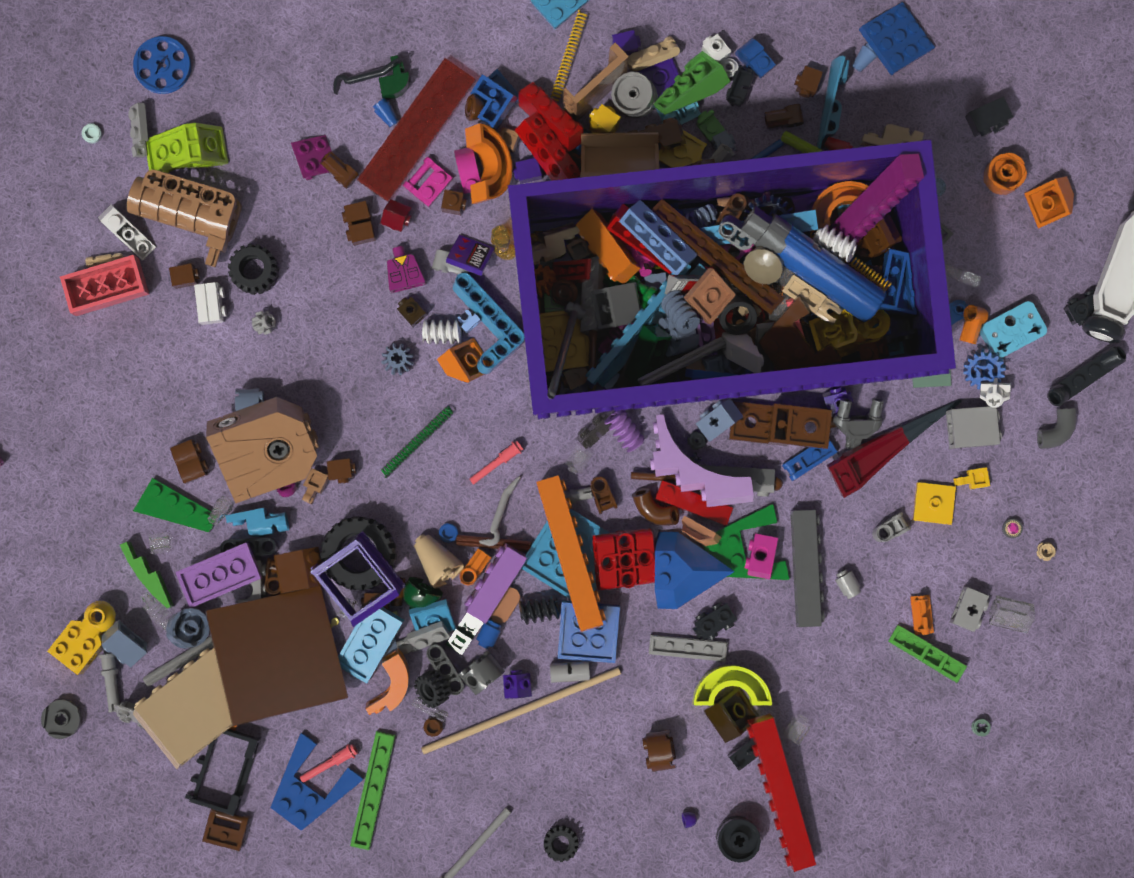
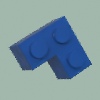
[472,74,518,130]

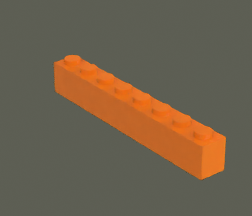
[536,475,606,632]

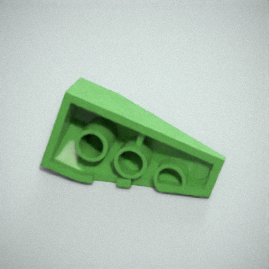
[653,51,730,115]

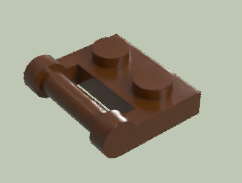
[202,809,250,851]

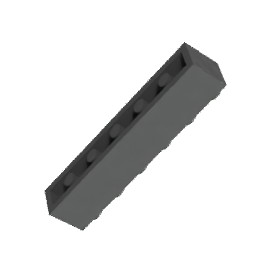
[790,510,825,627]

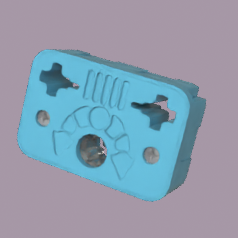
[980,301,1047,359]

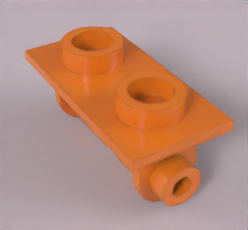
[910,595,934,635]

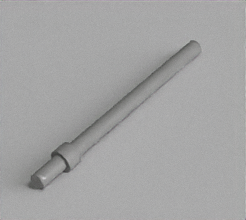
[440,808,511,878]

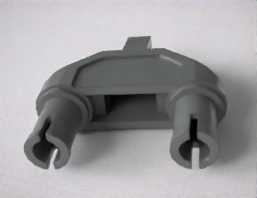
[833,398,884,450]

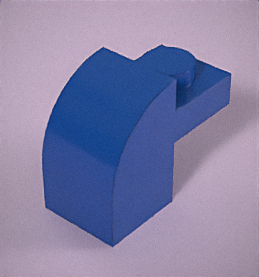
[735,38,776,78]

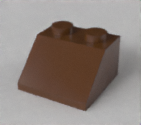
[274,547,322,594]

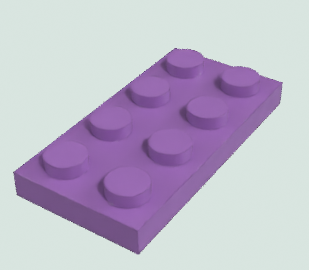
[175,542,262,608]

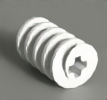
[813,225,857,263]
[422,320,462,344]

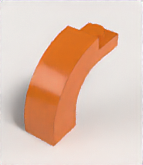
[365,648,409,715]

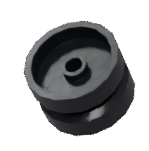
[716,815,761,863]

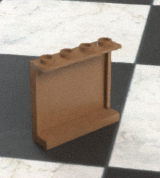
[563,43,629,121]
[580,132,659,178]

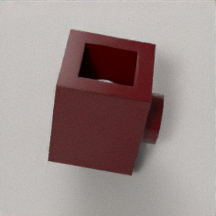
[380,199,412,232]

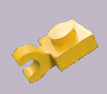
[953,467,990,489]

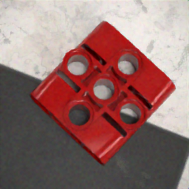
[593,528,655,590]

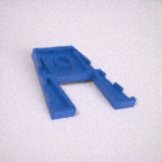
[270,733,364,831]

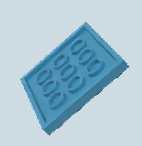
[521,509,625,599]

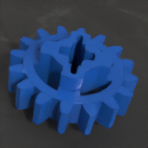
[963,349,1006,390]

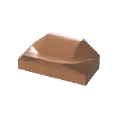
[681,516,721,546]

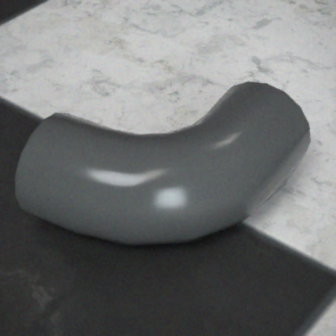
[1037,408,1077,449]

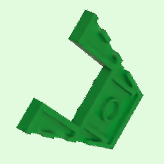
[703,504,789,580]

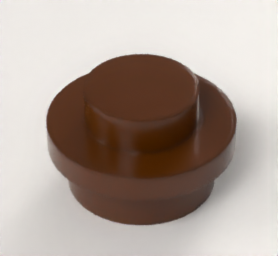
[423,717,443,737]

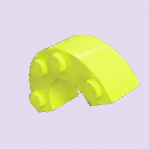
[692,665,772,705]

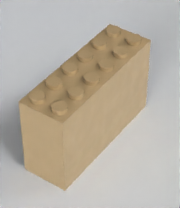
[133,646,232,769]

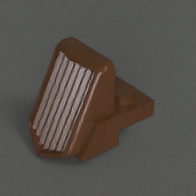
[854,213,902,262]

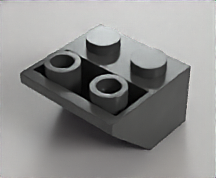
[591,282,641,330]

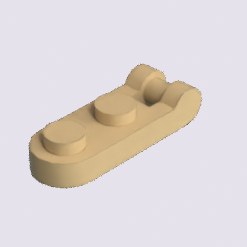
[628,36,680,71]

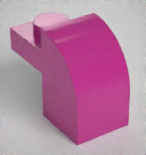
[454,148,480,194]

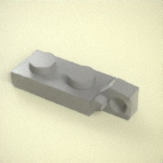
[128,103,148,158]
[396,621,451,655]

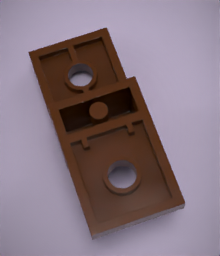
[729,401,832,449]

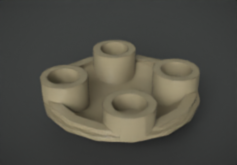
[744,246,784,284]

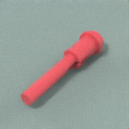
[469,441,524,485]
[300,744,358,783]

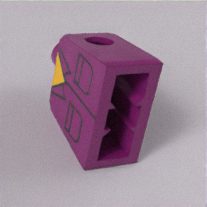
[387,246,426,294]

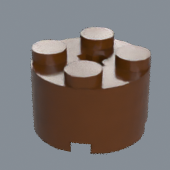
[642,729,677,772]

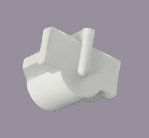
[980,378,1011,408]

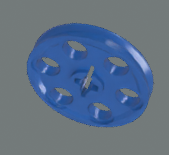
[133,36,191,94]

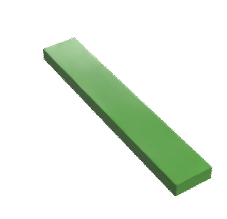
[350,731,395,850]

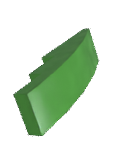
[120,542,174,608]
[888,625,967,684]

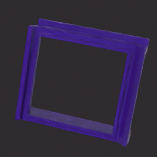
[310,531,406,627]

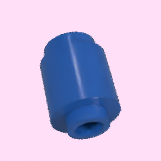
[476,619,501,649]

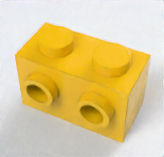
[589,104,621,133]

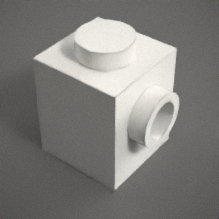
[701,34,731,63]

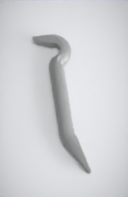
[479,476,521,546]

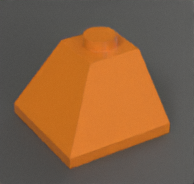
[1024,176,1074,228]
[437,338,491,383]

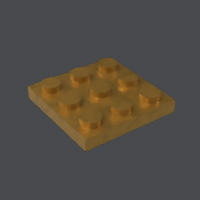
[539,311,589,372]

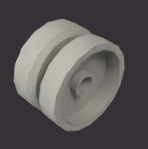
[611,72,658,118]

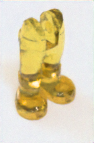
[491,225,516,260]

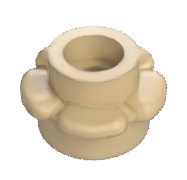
[1036,542,1056,561]

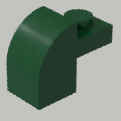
[379,55,410,100]

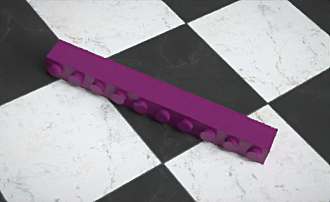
[828,154,924,243]

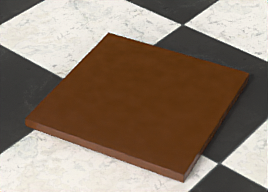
[206,586,348,726]

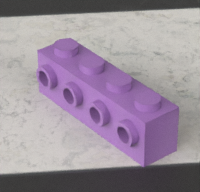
[464,543,527,624]

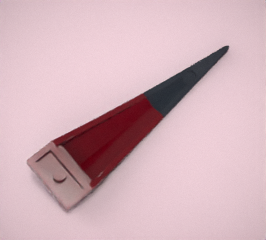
[826,399,962,498]

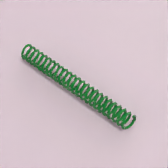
[381,406,454,478]

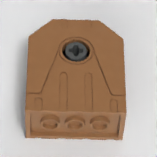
[206,397,319,503]

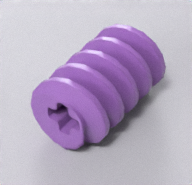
[604,410,644,452]

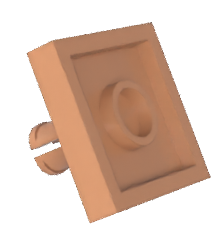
[684,268,736,325]

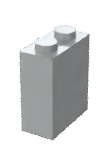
[946,406,1002,449]

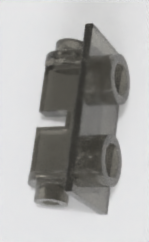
[576,412,611,449]

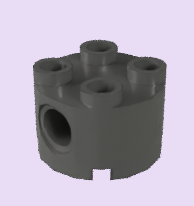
[458,650,505,695]

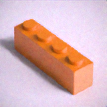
[576,209,641,284]

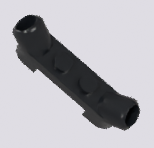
[1047,346,1126,406]

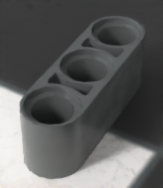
[426,644,465,695]

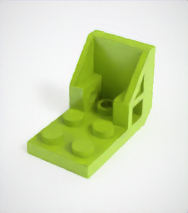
[146,123,228,177]

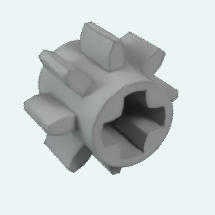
[252,311,275,335]

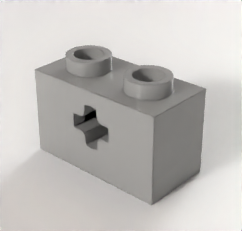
[949,587,989,632]

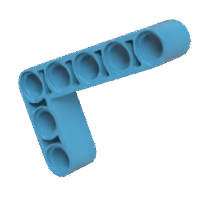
[452,273,525,374]

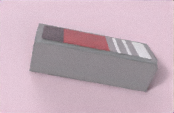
[665,275,701,295]

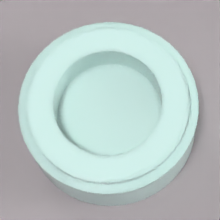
[82,124,102,144]

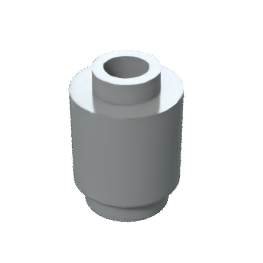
[835,569,862,599]

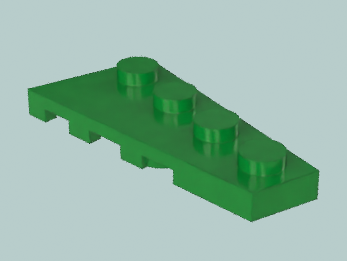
[133,478,219,533]

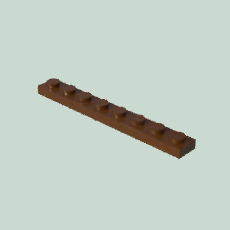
[651,199,784,315]

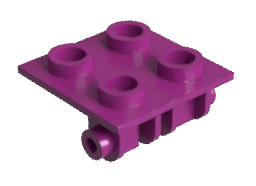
[291,135,332,181]

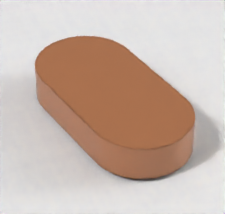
[491,588,520,623]

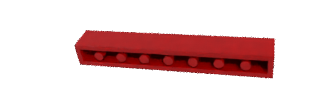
[746,713,816,872]

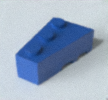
[879,249,917,318]

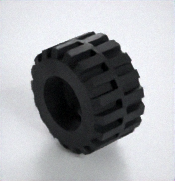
[228,244,279,295]

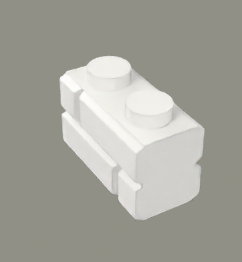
[194,282,227,325]

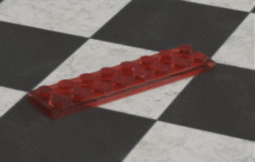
[357,58,476,202]

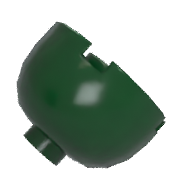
[403,577,443,609]

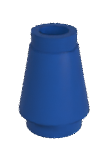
[373,98,399,128]

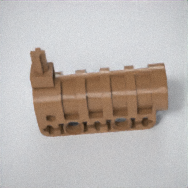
[127,170,242,268]

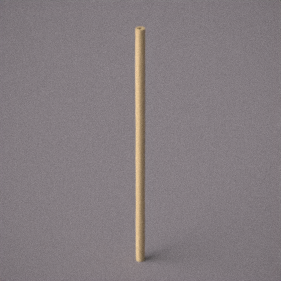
[421,667,621,754]

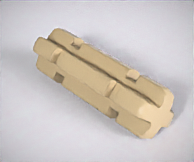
[85,253,124,268]

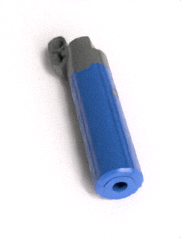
[719,206,886,322]

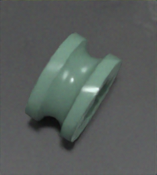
[971,718,991,737]

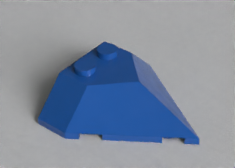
[655,532,735,609]

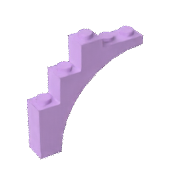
[650,414,754,507]

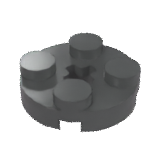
[41,699,82,739]

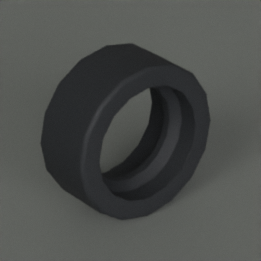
[718,295,757,335]

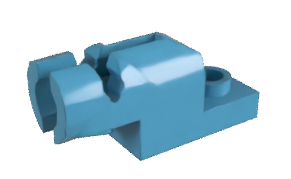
[225,508,290,537]

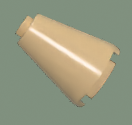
[414,534,464,589]

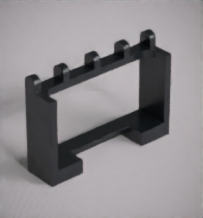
[185,730,260,816]

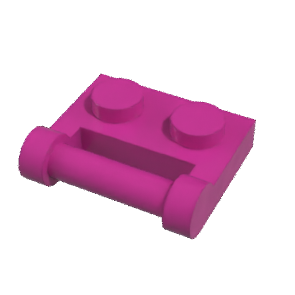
[402,157,453,207]

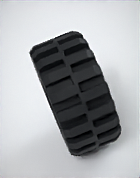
[321,516,397,590]

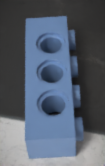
[619,200,697,276]

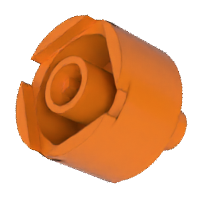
[983,153,1027,195]

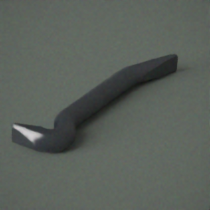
[333,58,402,95]

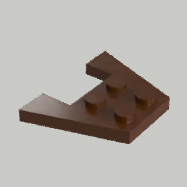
[759,295,842,371]

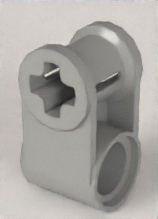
[872,512,911,542]

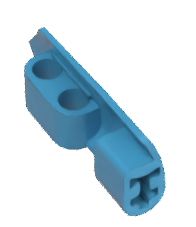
[817,56,850,149]

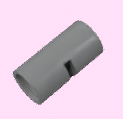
[550,661,590,683]

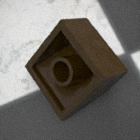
[704,687,759,743]

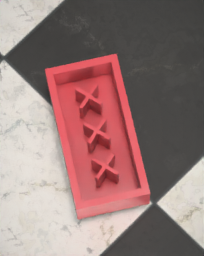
[60,255,149,316]

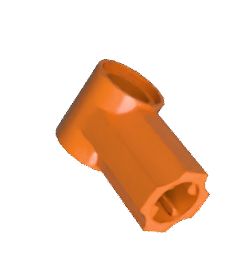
[959,305,988,345]
[460,549,491,586]

